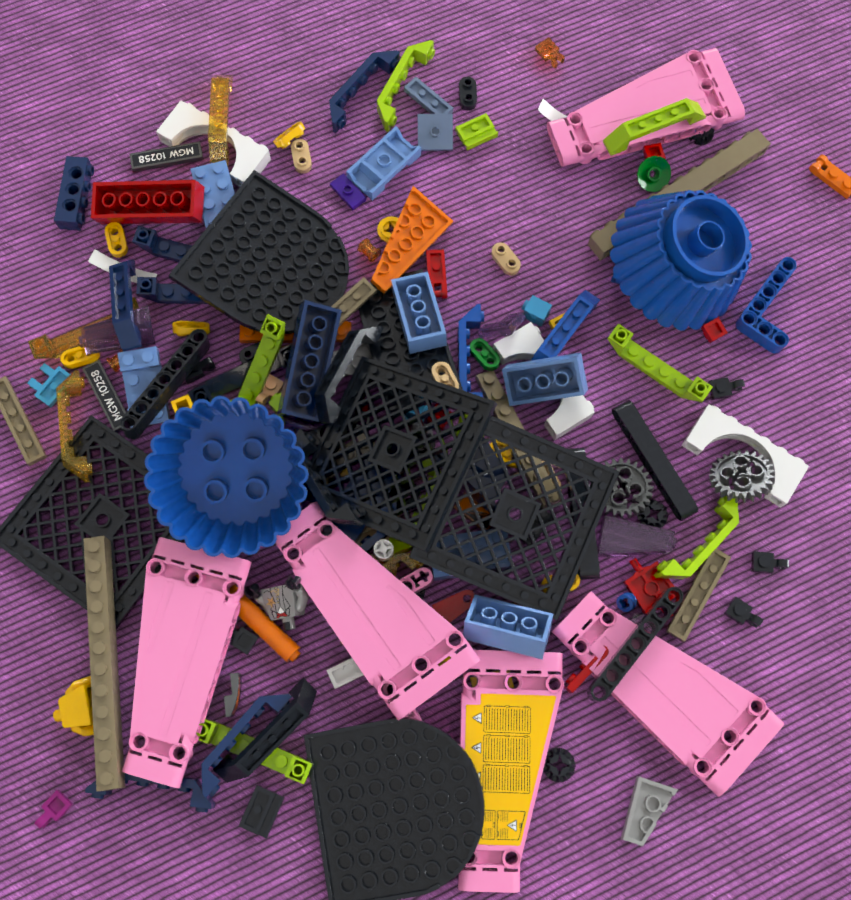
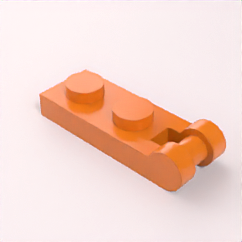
[809,154,851,199]

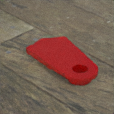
[432,590,475,623]

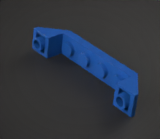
[531,290,600,361]
[458,304,484,397]

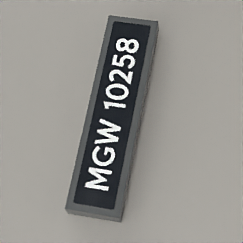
[130,141,203,172]
[82,360,126,432]

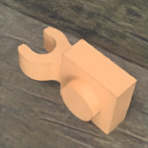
[255,374,284,406]

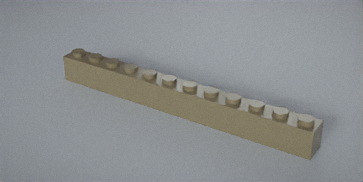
[588,129,771,261]
[84,536,125,792]

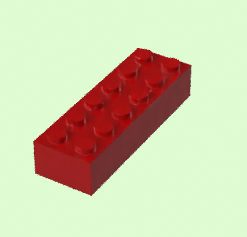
[91,180,205,224]

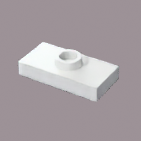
[326,658,364,689]

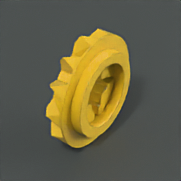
[377,216,398,243]

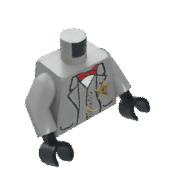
[244,576,309,631]

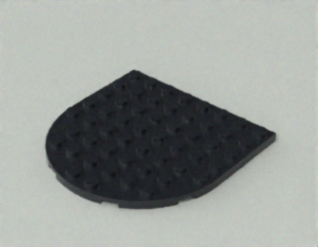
[169,170,349,334]
[304,718,485,900]

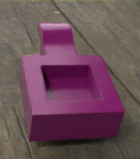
[34,790,74,829]

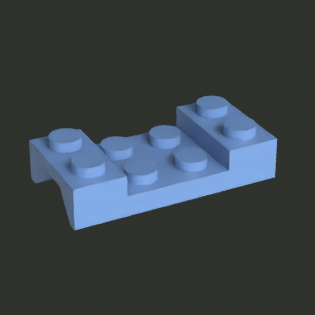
[346,126,421,201]
[117,346,171,428]

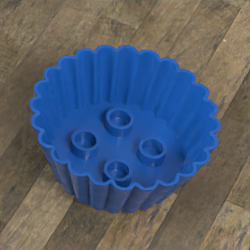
[610,190,752,331]
[144,396,309,558]

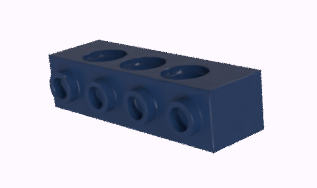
[54,156,94,231]

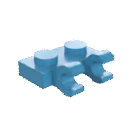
[27,363,75,408]

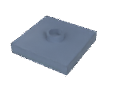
[417,114,453,151]

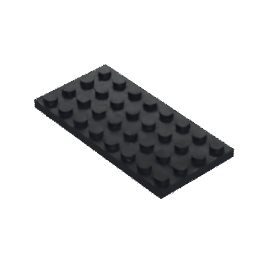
[352,269,463,413]

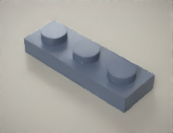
[404,77,454,114]

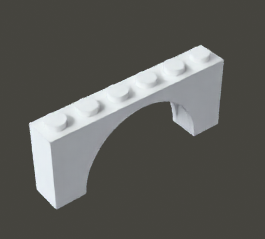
[156,101,271,187]
[493,322,595,441]
[681,404,809,508]

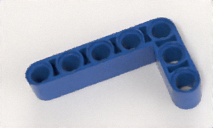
[736,257,797,354]

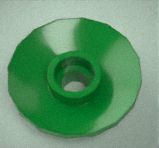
[637,156,671,192]

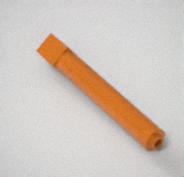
[195,567,301,662]

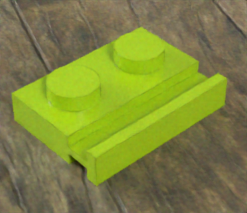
[455,113,498,151]

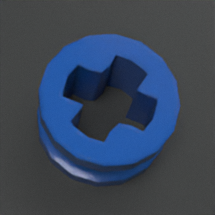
[616,592,637,612]

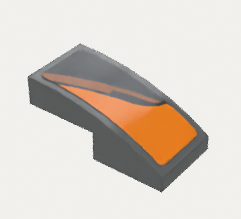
[224,673,242,717]

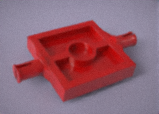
[623,558,675,617]

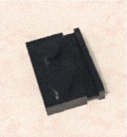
[239,785,285,839]

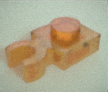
[535,37,565,68]

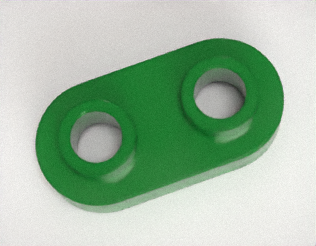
[470,338,500,371]

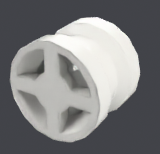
[373,539,394,562]

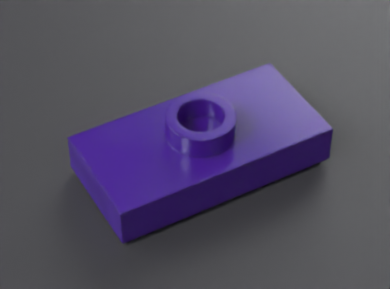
[330,173,366,211]

